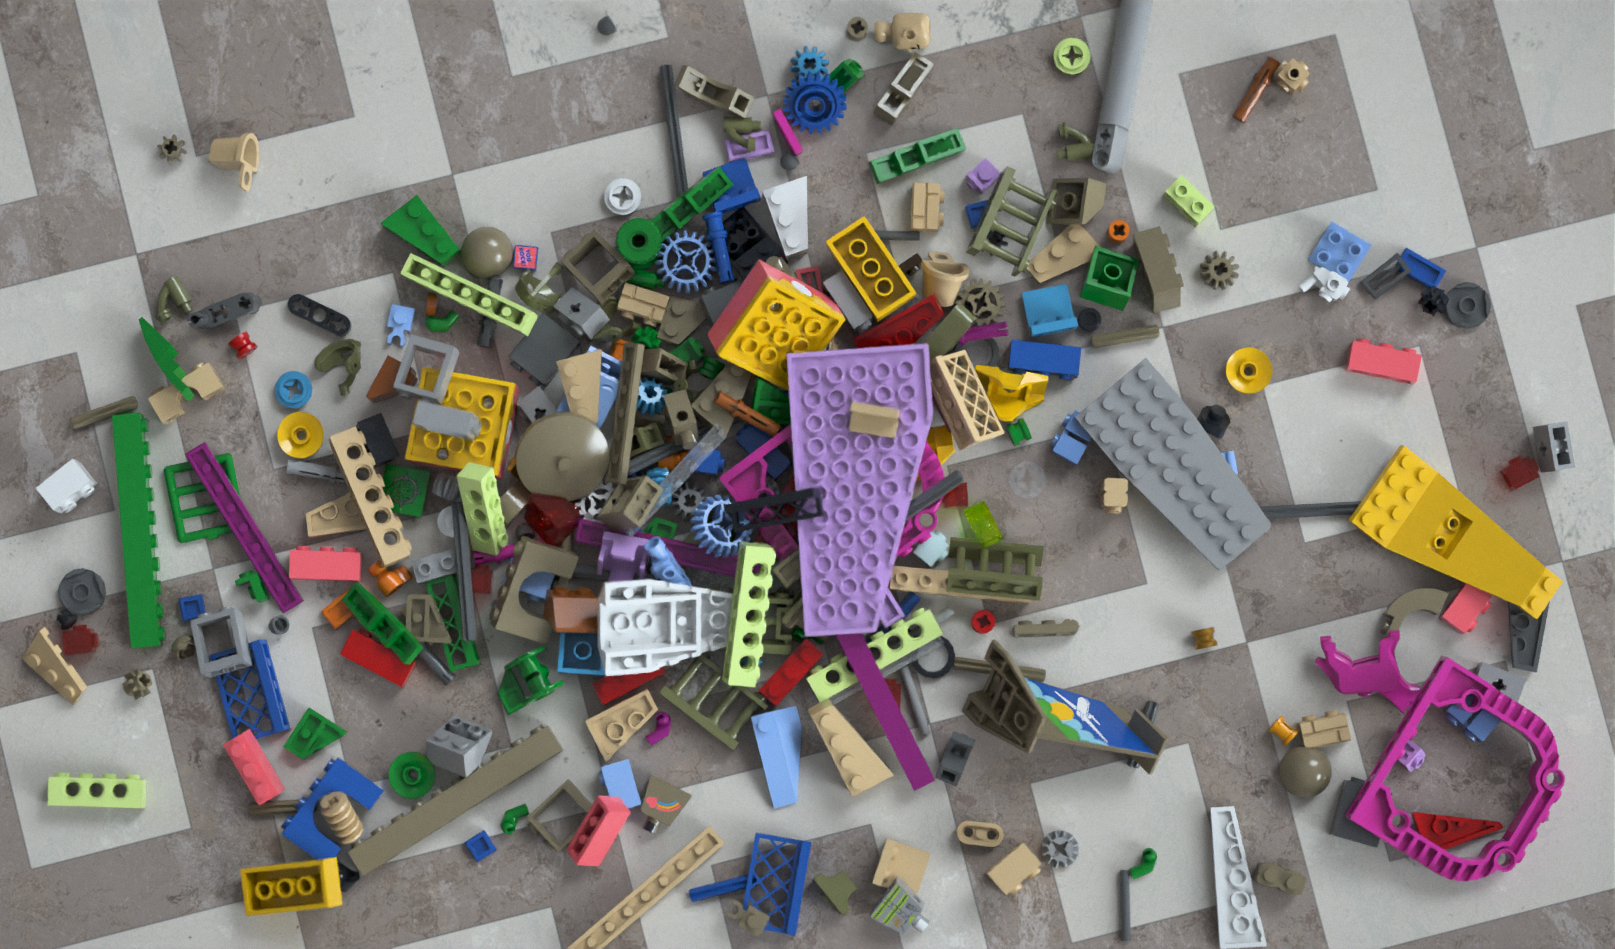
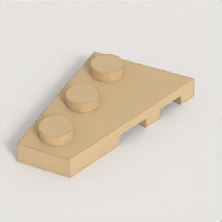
[1026,224,1100,284]
[556,349,602,424]
[306,491,378,538]
[21,627,88,705]
[585,688,658,762]

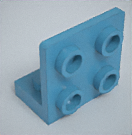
[1022,284,1078,338]

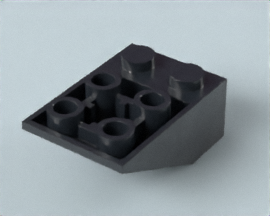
[707,207,789,280]

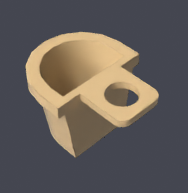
[209,133,259,192]
[921,251,969,307]

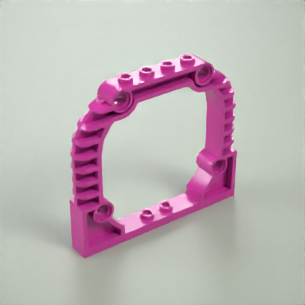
[719,425,944,579]
[1344,656,1565,881]

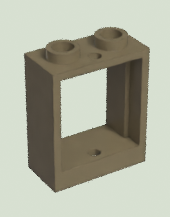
[561,229,635,304]
[597,475,664,531]
[527,779,593,852]

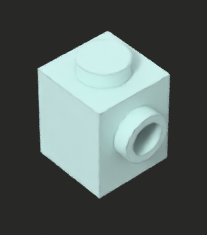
[912,531,949,568]

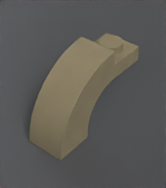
[674,65,755,118]
[1380,588,1449,639]

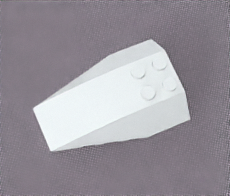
[597,579,733,676]

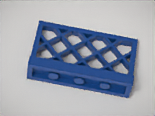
[210,639,291,739]
[740,833,812,936]

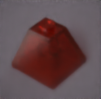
[524,493,580,547]

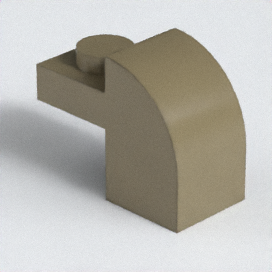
[500,479,536,530]

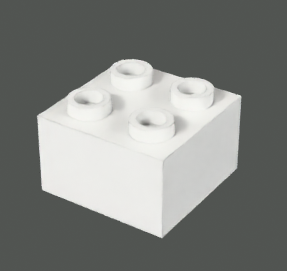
[36,459,98,514]

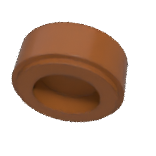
[426,292,437,316]

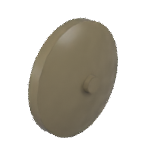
[515,412,610,502]

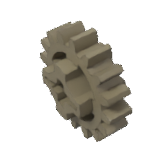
[955,278,1006,327]

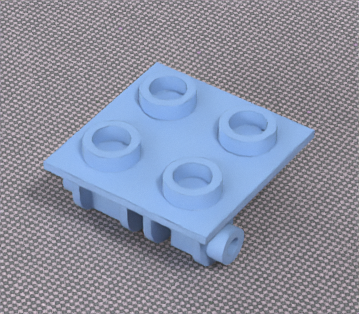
[1308,222,1372,282]

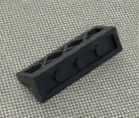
[724,488,824,532]

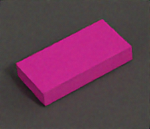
[773,109,803,157]

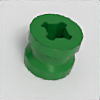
[697,355,726,381]
[1005,418,1032,446]

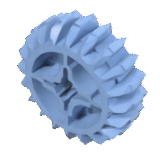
[655,230,717,293]
[690,494,753,558]

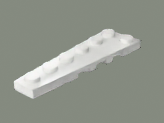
[1210,806,1267,949]

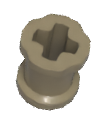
[847,17,868,42]

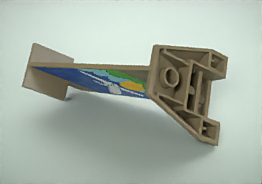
[962,640,1168,775]

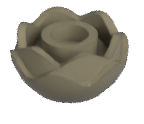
[171,635,196,661]

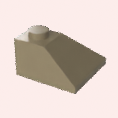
[1047,178,1106,225]

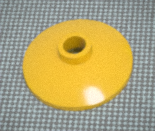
[1226,347,1272,394]
[277,412,324,458]

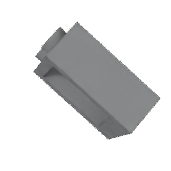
[822,270,873,334]
[393,334,459,405]
[413,400,482,441]
[190,606,253,678]

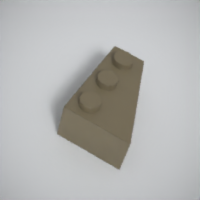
[1133,226,1184,313]
[691,362,753,442]

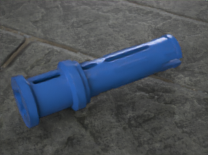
[702,212,735,284]

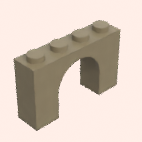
[489,536,579,645]

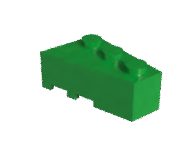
[380,195,461,267]

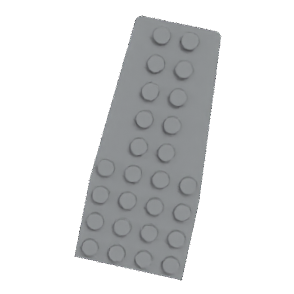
[1074,358,1271,570]

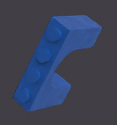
[736,390,792,481]
[281,757,384,859]

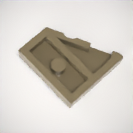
[657,295,707,347]
[406,594,451,643]

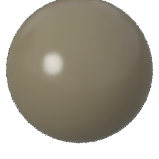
[461,227,513,279]
[1279,745,1332,798]

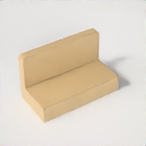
[849,402,900,438]

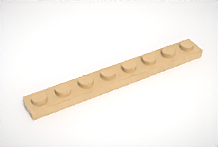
[567,826,725,949]

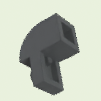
[935,731,975,786]

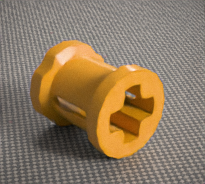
[1268,715,1299,746]

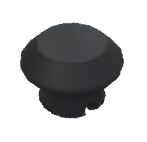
[57,609,77,630]

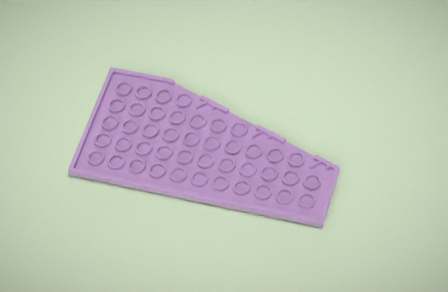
[787,344,933,637]

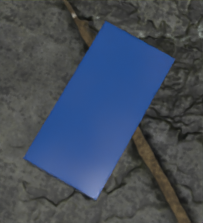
[1395,248,1446,290]

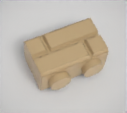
[910,182,944,233]
[617,283,670,327]
[1100,478,1128,514]
[1297,710,1351,748]

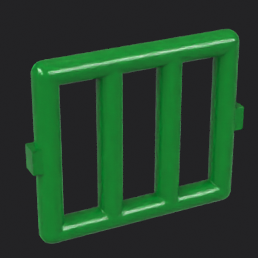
[164,453,241,543]

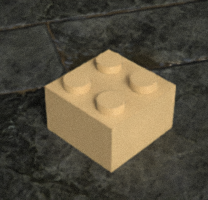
[985,842,1042,895]

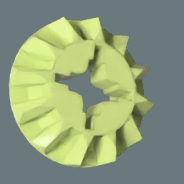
[1053,38,1091,75]

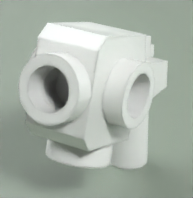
[1298,266,1350,303]

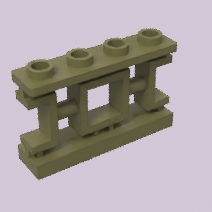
[705,587,794,655]

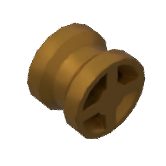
[1191,627,1218,650]

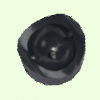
[1197,405,1230,439]
[337,857,360,893]

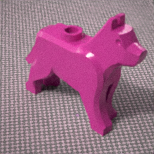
[1315,630,1421,714]

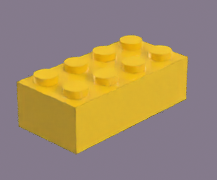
[825,216,917,322]
[240,857,342,916]

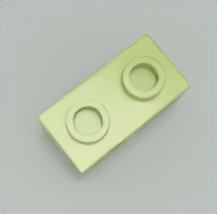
[1163,175,1215,227]

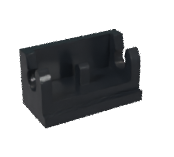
[356,413,399,468]

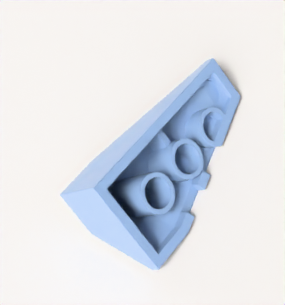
[751,706,802,808]

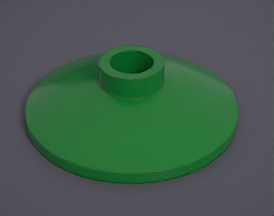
[389,752,435,799]

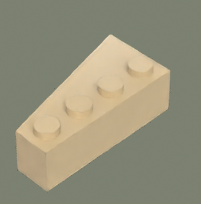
[807,699,894,797]

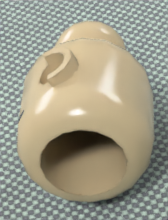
[874,13,930,53]

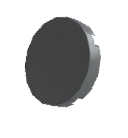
[1445,282,1491,329]
[58,568,106,615]

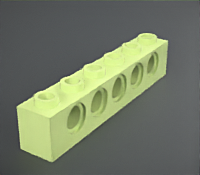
[400,253,538,336]
[722,542,775,687]
[806,607,943,703]

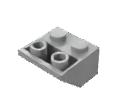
[426,716,492,777]

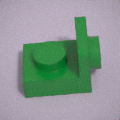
[830,58,865,94]
[669,337,705,368]
[235,570,269,603]

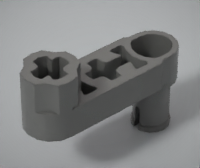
[187,293,262,329]

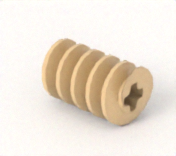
[320,791,364,845]

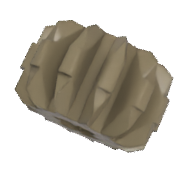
[1200,251,1239,290]

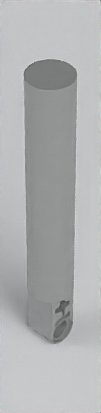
[1092,0,1153,174]

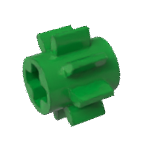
[631,326,661,350]

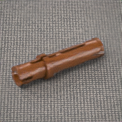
[1232,56,1280,123]
[713,390,780,437]

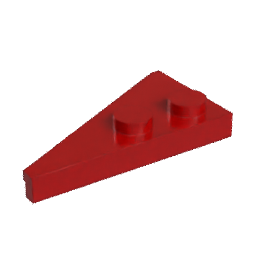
[1411,812,1503,850]

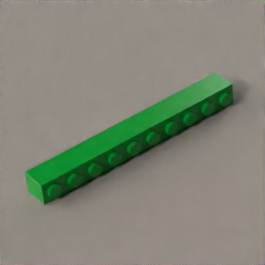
[112,413,166,649]

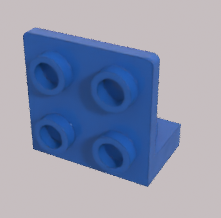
[702,158,761,214]

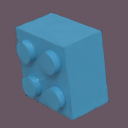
[557,632,606,676]

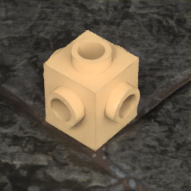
[1275,58,1310,95]

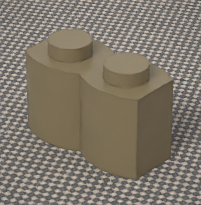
[1254,863,1307,895]

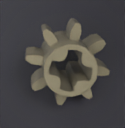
[157,134,187,164]
[122,669,153,700]

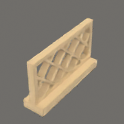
[930,350,1005,451]

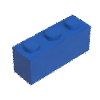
[1008,340,1081,381]

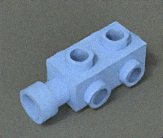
[644,537,691,586]

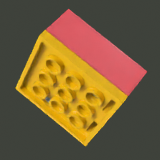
[707,260,845,391]
[405,367,520,480]

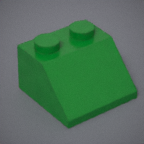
[1079,246,1139,311]

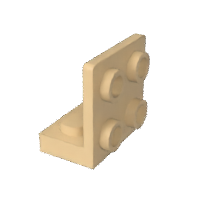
[872,838,930,894]

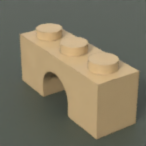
[148,362,225,425]

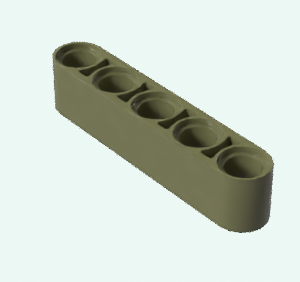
[924,303,977,361]

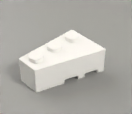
[763,176,808,260]

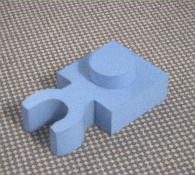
[387,304,415,347]

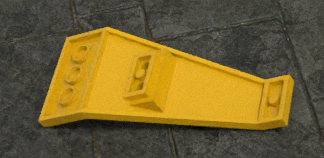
[1348,445,1563,619]

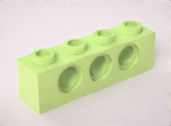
[457,462,508,556]
[47,772,147,808]

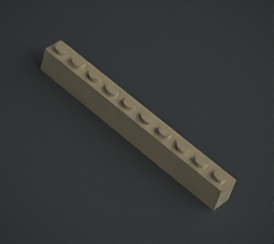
[348,725,564,876]

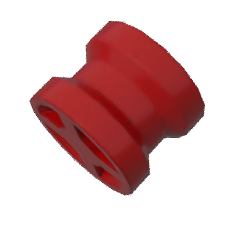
[228,331,258,360]
[971,610,995,634]

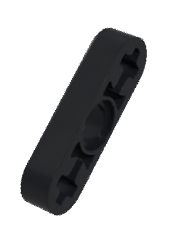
[288,294,351,336]

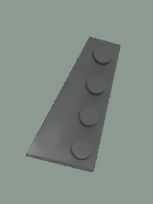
[1508,601,1550,672]

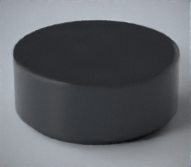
[1078,308,1101,332]

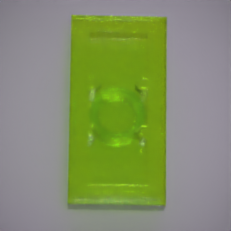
[963,501,1003,549]

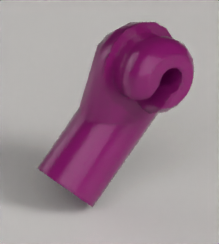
[645,712,671,746]

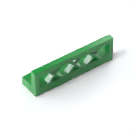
[425,574,481,672]

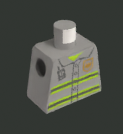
[870,876,930,934]

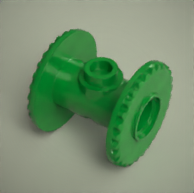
[616,218,663,269]
[504,646,564,706]

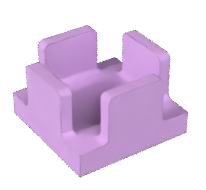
[597,531,649,582]

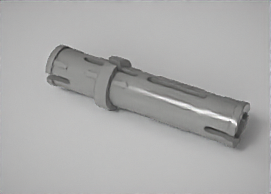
[286,459,358,483]

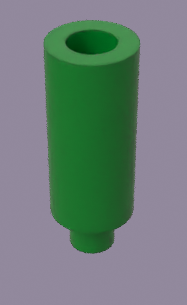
[625,268,665,290]

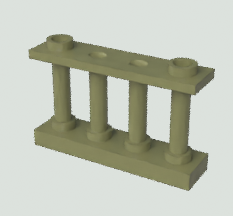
[966,166,1057,277]
[946,537,1044,601]
[659,652,768,751]

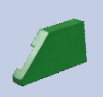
[498,669,529,715]

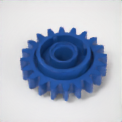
[783,71,847,134]

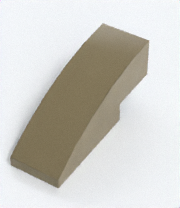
[873,52,934,126]

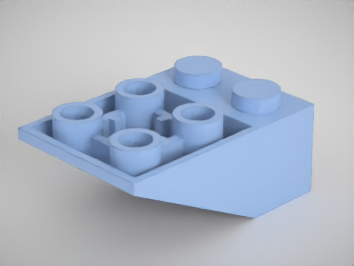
[556,346,622,429]

